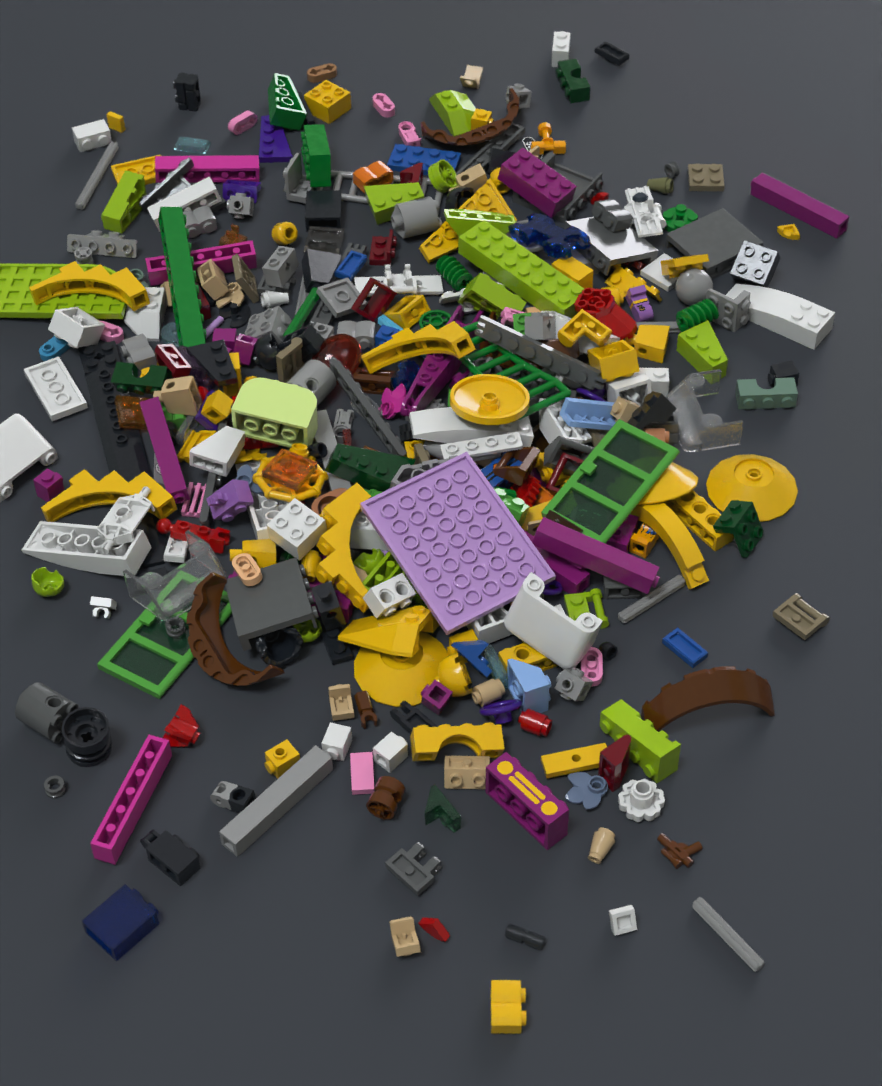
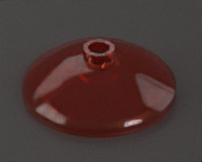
[312,334,362,385]

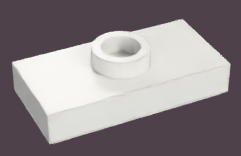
[164,536,190,563]

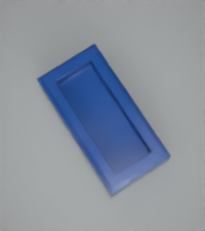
[334,250,367,281]
[662,627,708,668]

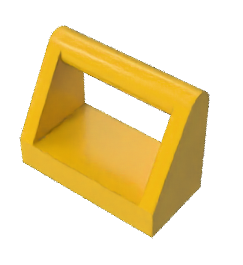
[384,295,431,329]

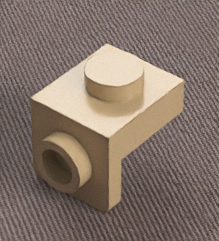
[328,684,354,721]
[390,917,421,957]

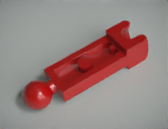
[156,518,230,554]

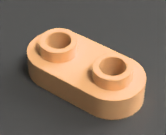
[232,553,262,586]

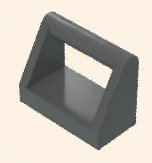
[544,436,594,475]

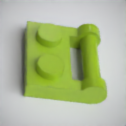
[564,588,609,629]

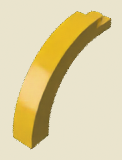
[622,502,709,589]

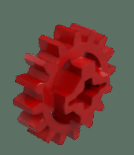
[510,474,541,507]

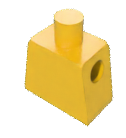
[625,325,670,363]
[230,539,276,569]

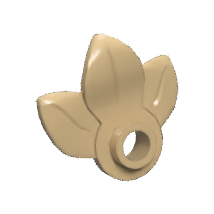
[216,282,244,309]

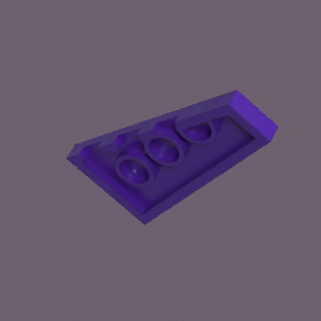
[259,115,293,163]

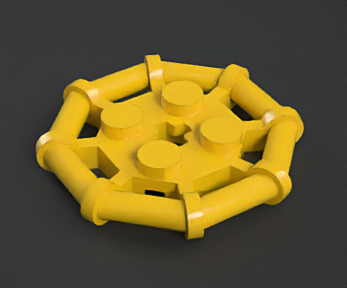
[252,450,328,502]

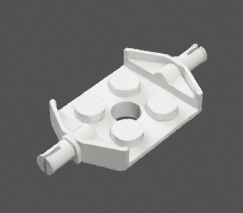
[96,486,155,554]

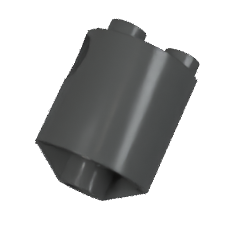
[15,682,78,743]

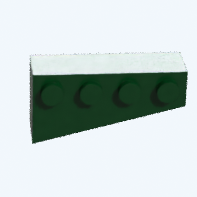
[325,443,416,492]

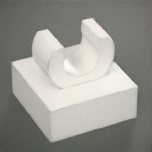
[90,596,117,619]
[609,905,637,936]

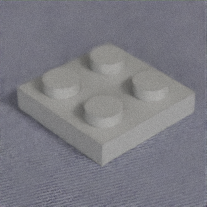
[316,278,367,318]

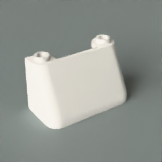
[0,414,58,503]
[504,572,603,669]

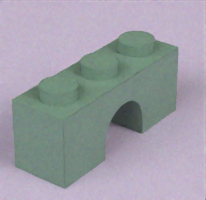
[735,378,798,409]

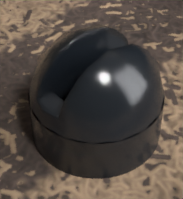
[599,642,618,661]

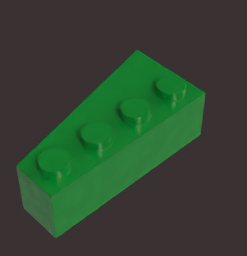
[268,73,307,130]

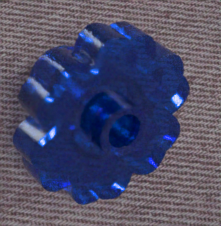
[392,359,425,395]

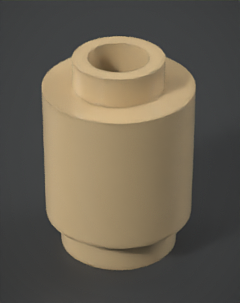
[471,678,505,707]

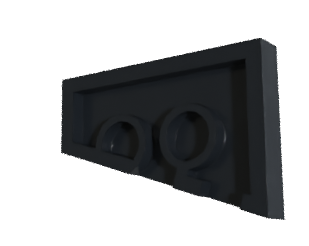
[186,339,238,387]

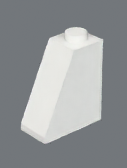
[189,426,245,477]

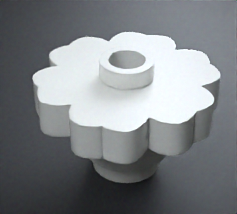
[618,779,665,822]

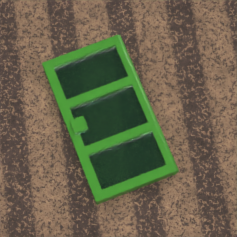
[541,419,680,544]
[97,570,232,699]

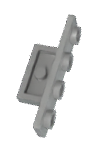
[67,230,137,258]

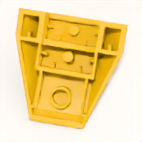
[338,606,439,657]

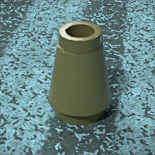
[647,177,674,194]

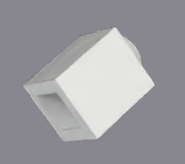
[321,722,352,761]
[373,732,408,773]

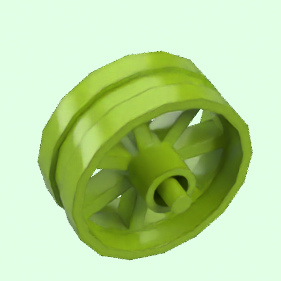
[428,160,457,193]

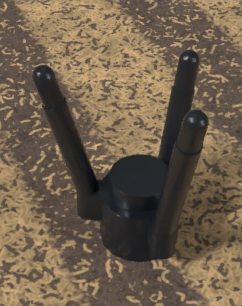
[281,442,327,470]

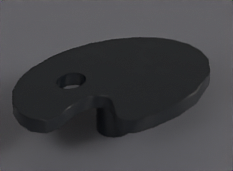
[219,300,250,329]

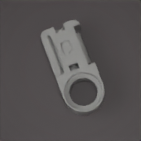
[333,409,354,444]

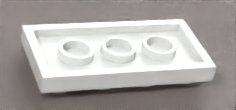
[24,356,88,421]

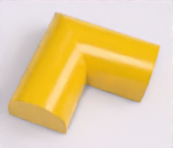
[558,309,612,348]

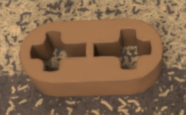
[307,63,337,83]

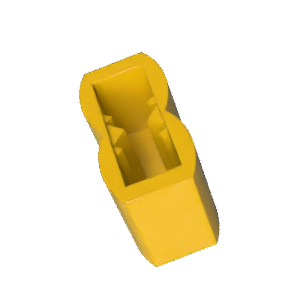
[491,980,526,1034]

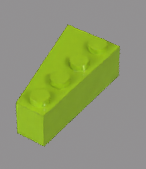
[600,699,681,783]

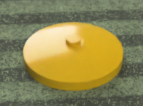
[450,374,530,425]

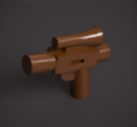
[657,833,703,869]

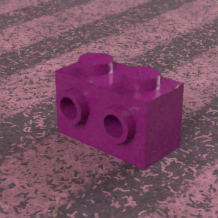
[606,512,639,553]

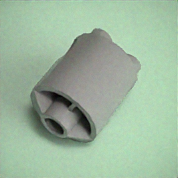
[391,196,442,239]
[287,359,337,406]

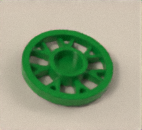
[419,310,451,330]

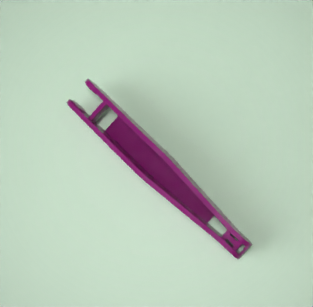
[400,305,485,417]

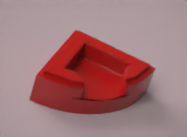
[590,192,609,205]
[418,917,450,942]

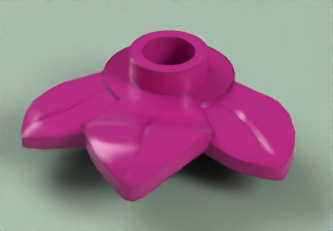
[380,383,406,419]

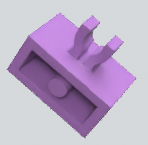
[206,479,254,522]

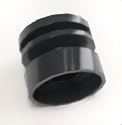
[62,707,113,767]

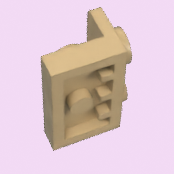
[444,756,490,789]

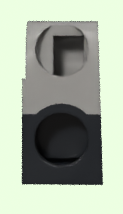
[210,781,256,813]

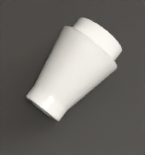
[261,291,289,309]

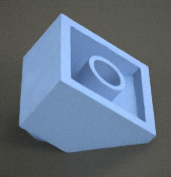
[507,658,551,713]

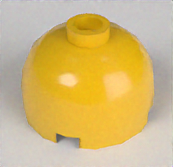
[435,652,473,697]

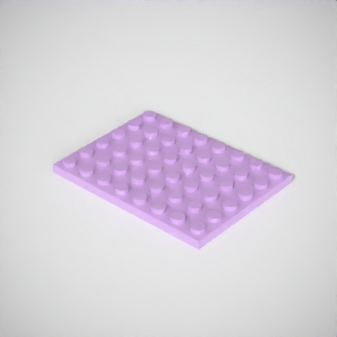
[360,452,556,635]

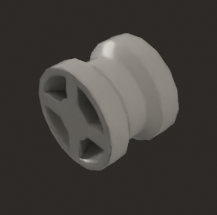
[74,247,94,264]

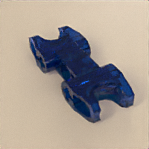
[508,213,591,260]

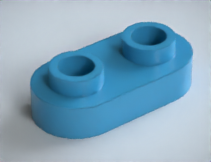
[39,336,71,361]

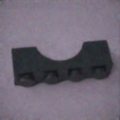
[610,391,677,464]

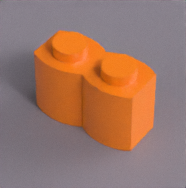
[353,161,393,193]

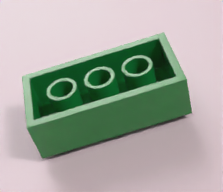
[301,124,331,187]

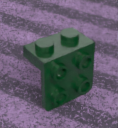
[713,500,763,558]

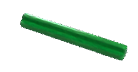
[283,287,319,336]

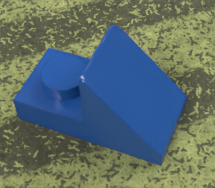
[451,640,492,677]

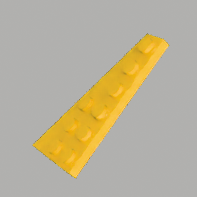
[419,178,517,263]

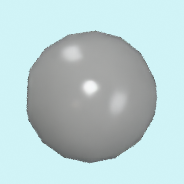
[675,268,713,306]

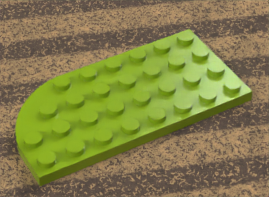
[0,263,127,319]

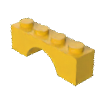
[410,723,504,761]

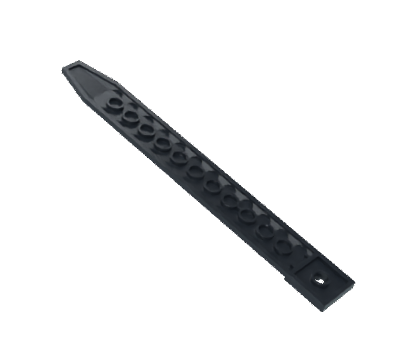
[78,341,166,569]

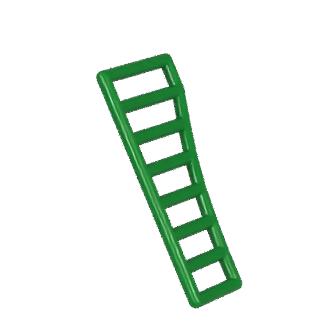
[459,322,572,420]

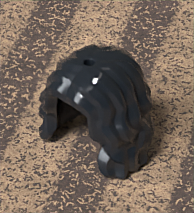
[255,626,304,667]

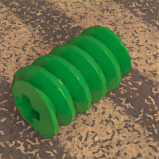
[436,255,473,291]
[676,299,719,332]

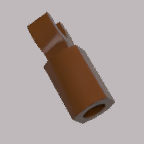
[354,690,378,729]

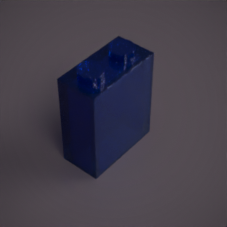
[82,884,159,962]

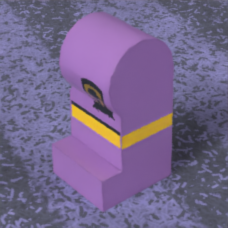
[625,285,653,322]

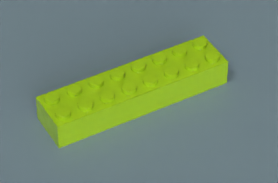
[458,220,584,318]

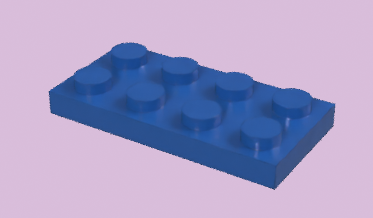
[387,144,461,176]

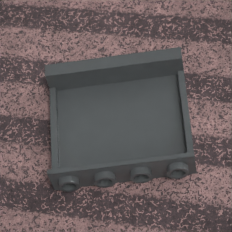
[513,152,604,224]
[666,208,764,279]
[562,217,659,275]
[225,557,319,651]

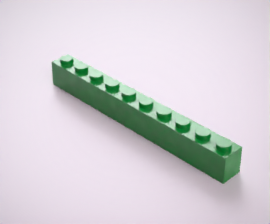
[158,207,206,362]

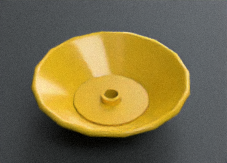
[706,454,798,522]
[606,457,698,505]
[354,631,449,707]

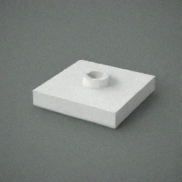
[640,253,681,292]

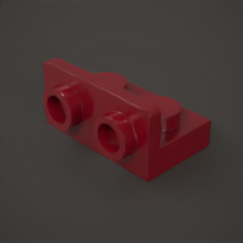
[369,229,397,266]

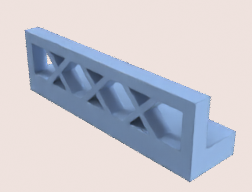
[560,397,616,430]

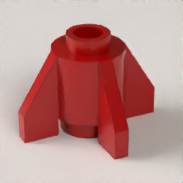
[163,704,201,747]

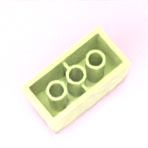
[231,378,318,448]

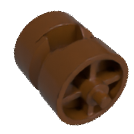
[366,776,406,820]

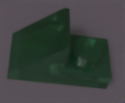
[425,784,461,833]

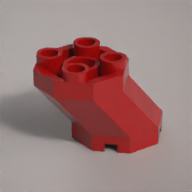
[574,288,637,341]

